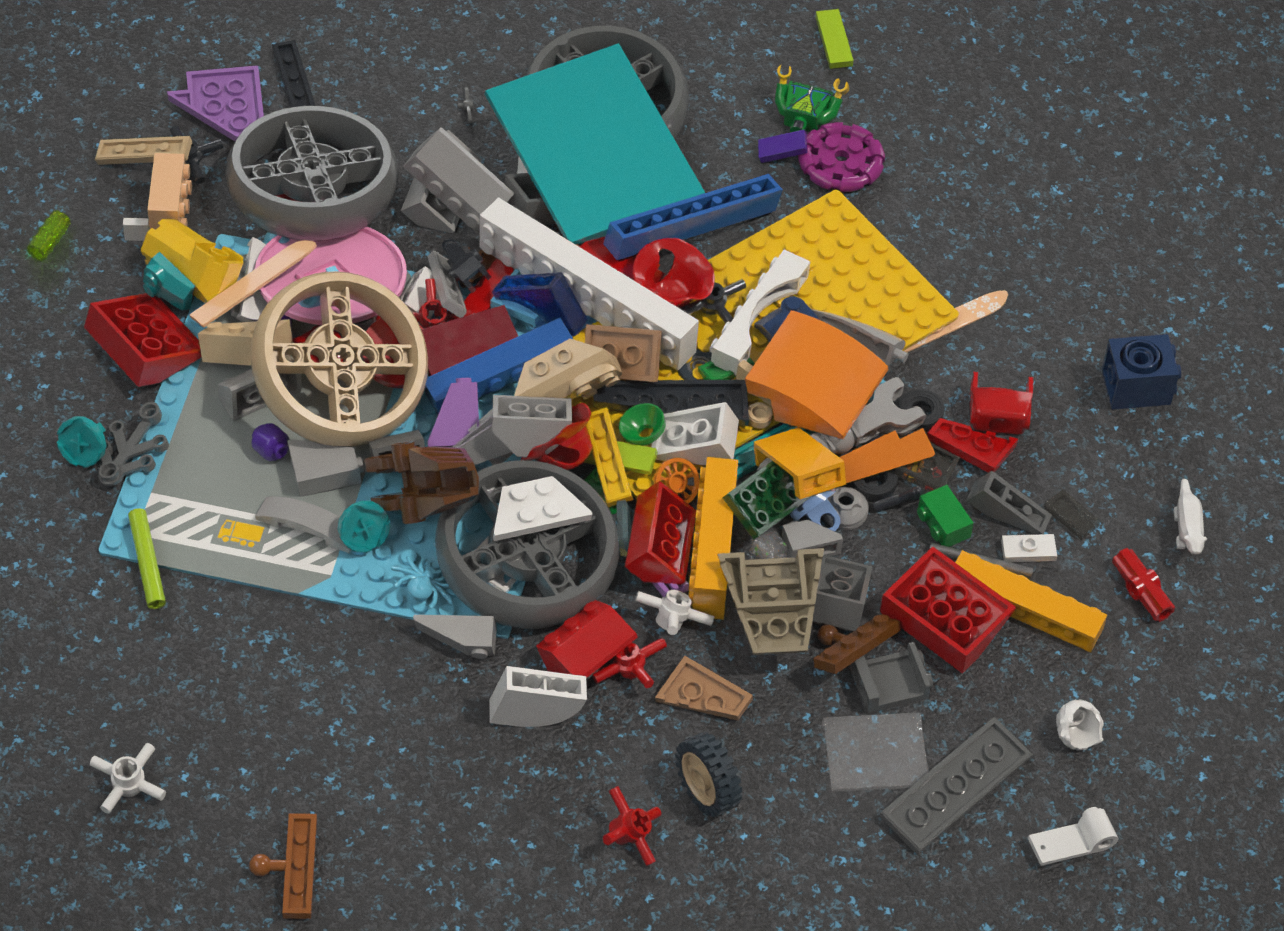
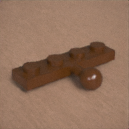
[813,615,901,674]

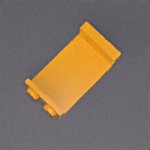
[753,427,846,499]

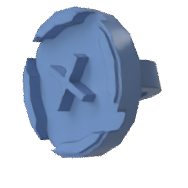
[790,489,840,532]

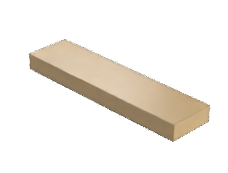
[95,136,192,165]

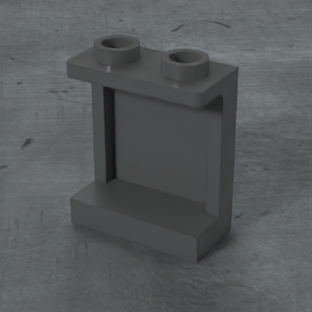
[850,642,933,713]

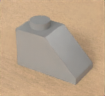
[781,520,843,558]

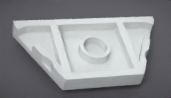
[493,476,592,541]

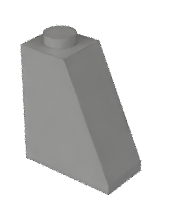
[287,439,364,497]

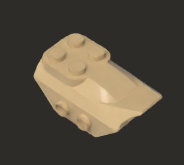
[514,339,622,400]

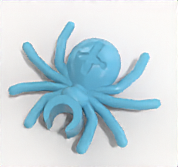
[391,556,453,609]

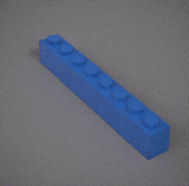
[603,174,783,260]

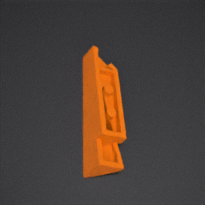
[839,428,935,483]

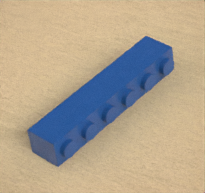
[424,318,573,415]

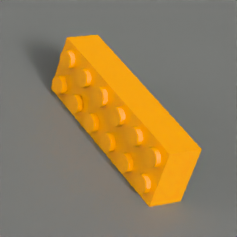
[688,457,738,620]

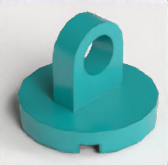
[57,416,106,468]
[337,501,391,553]

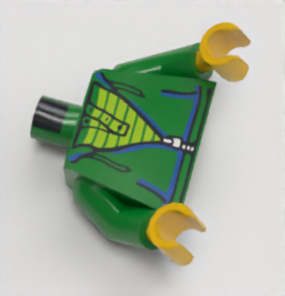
[775,65,849,132]

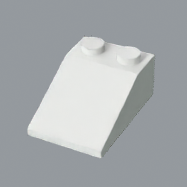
[651,402,739,465]

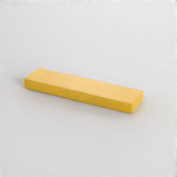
[586,407,633,507]

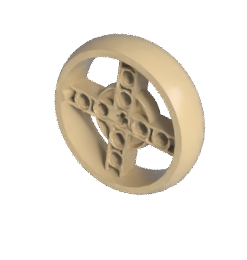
[251,271,428,447]

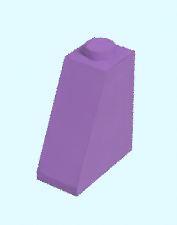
[427,378,479,447]

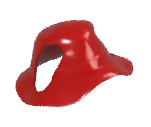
[633,238,715,308]
[521,402,593,470]

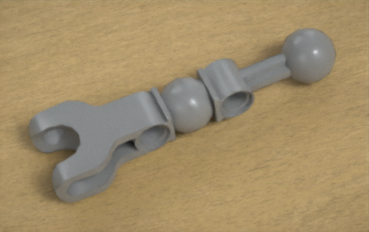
[757,377,926,472]

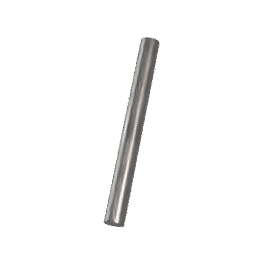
[930,543,1034,578]

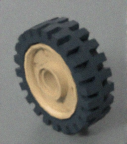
[675,732,742,817]

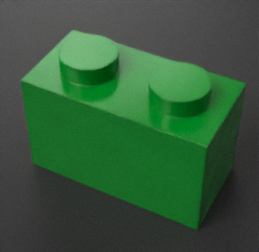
[917,485,974,547]

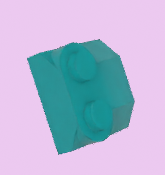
[143,252,195,310]

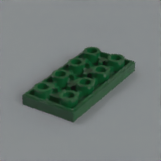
[722,461,813,540]

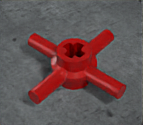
[592,638,667,688]

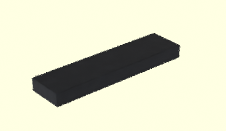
[272,40,316,108]

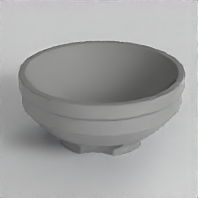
[822,487,868,530]

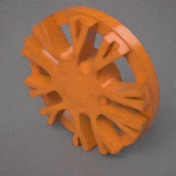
[653,458,699,503]

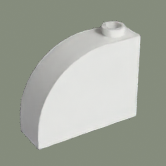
[490,666,587,727]

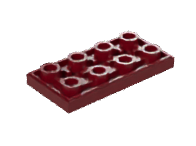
[421,305,518,376]

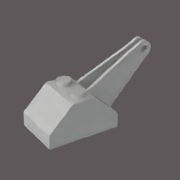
[452,395,572,465]

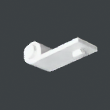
[1028,807,1119,866]

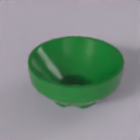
[619,403,666,446]

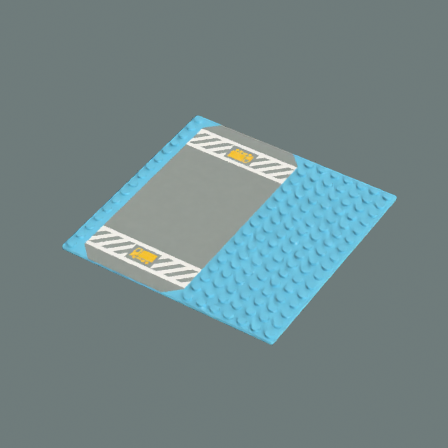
[99,234,597,639]

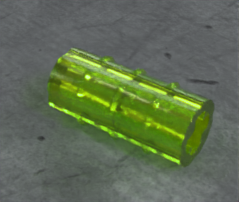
[27,210,71,261]

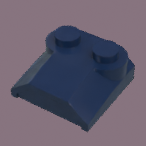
[754,296,820,342]

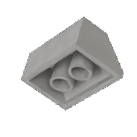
[218,355,301,421]

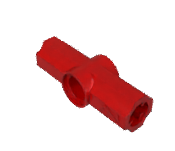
[1112,548,1175,622]

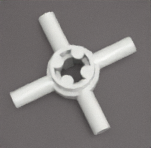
[635,589,714,635]
[90,743,166,814]

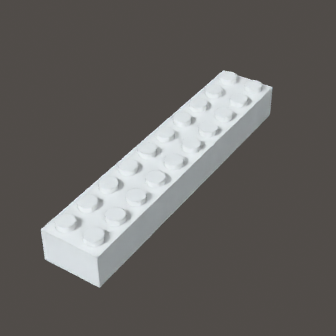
[480,197,699,371]

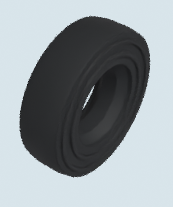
[898,389,944,432]
[851,468,898,502]

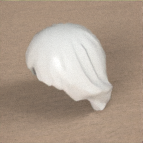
[1056,699,1104,751]

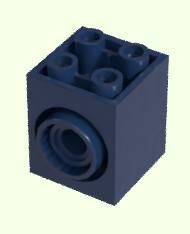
[1101,334,1181,410]

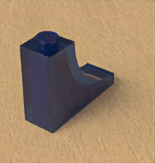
[492,272,588,337]

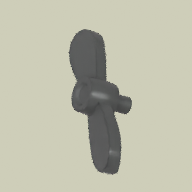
[457,87,473,124]

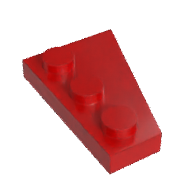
[927,418,1018,473]

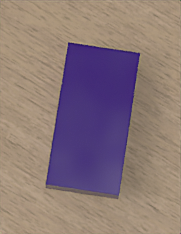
[758,130,808,163]

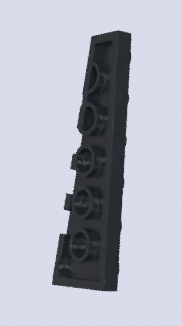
[593,380,749,426]

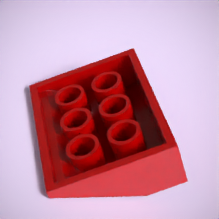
[84,293,202,387]
[880,547,1016,674]

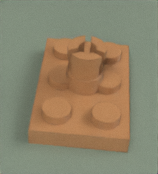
[585,324,662,382]

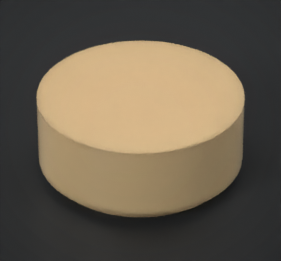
[748,402,773,428]

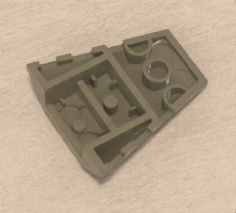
[717,548,824,655]

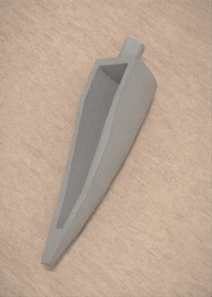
[811,309,909,366]

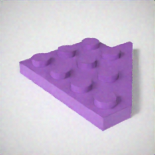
[167,66,264,141]

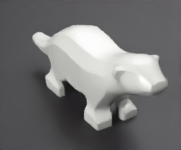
[1174,479,1207,555]

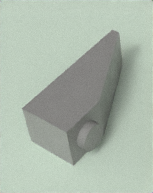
[413,615,497,659]

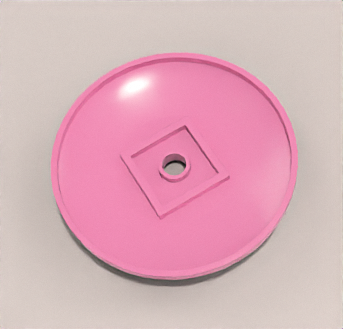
[255,227,407,325]

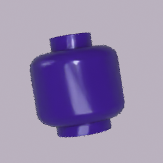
[251,423,290,461]

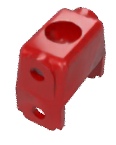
[969,372,1033,434]

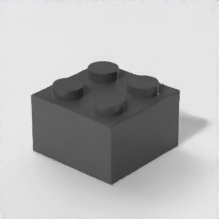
[504,173,556,225]

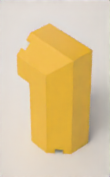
[141,219,243,303]

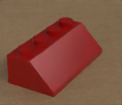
[625,481,696,585]

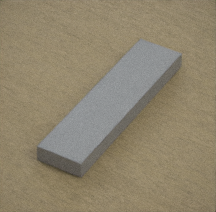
[427,251,467,318]

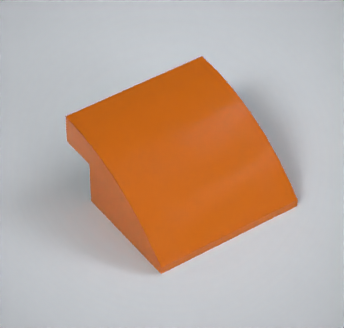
[745,310,888,439]

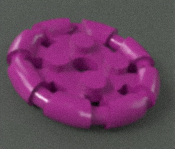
[798,122,885,192]

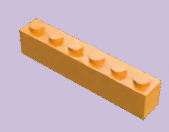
[955,550,1107,652]

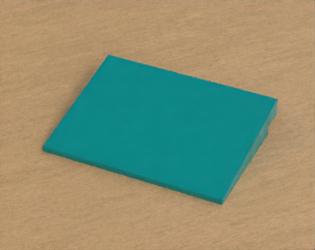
[485,43,705,245]

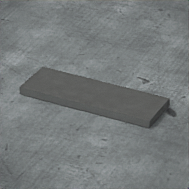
[879,717,1033,855]

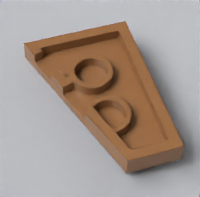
[655,656,753,720]

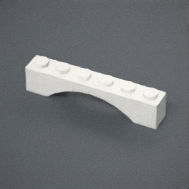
[710,250,810,375]

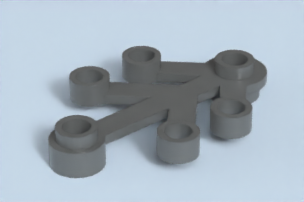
[98,402,169,486]

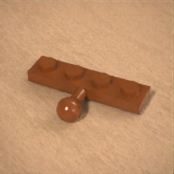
[249,813,317,919]

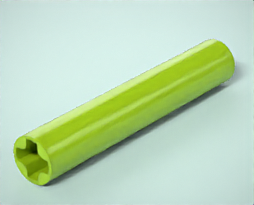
[128,508,166,609]

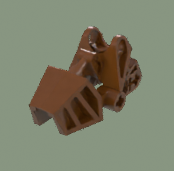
[365,441,479,524]

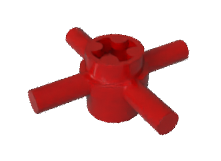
[412,278,471,329]
[603,786,661,866]

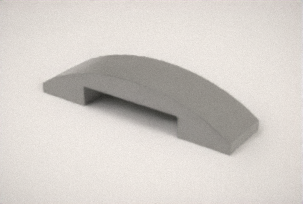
[255,496,351,553]

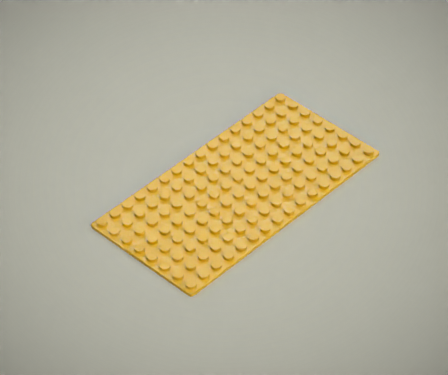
[571,190,959,500]

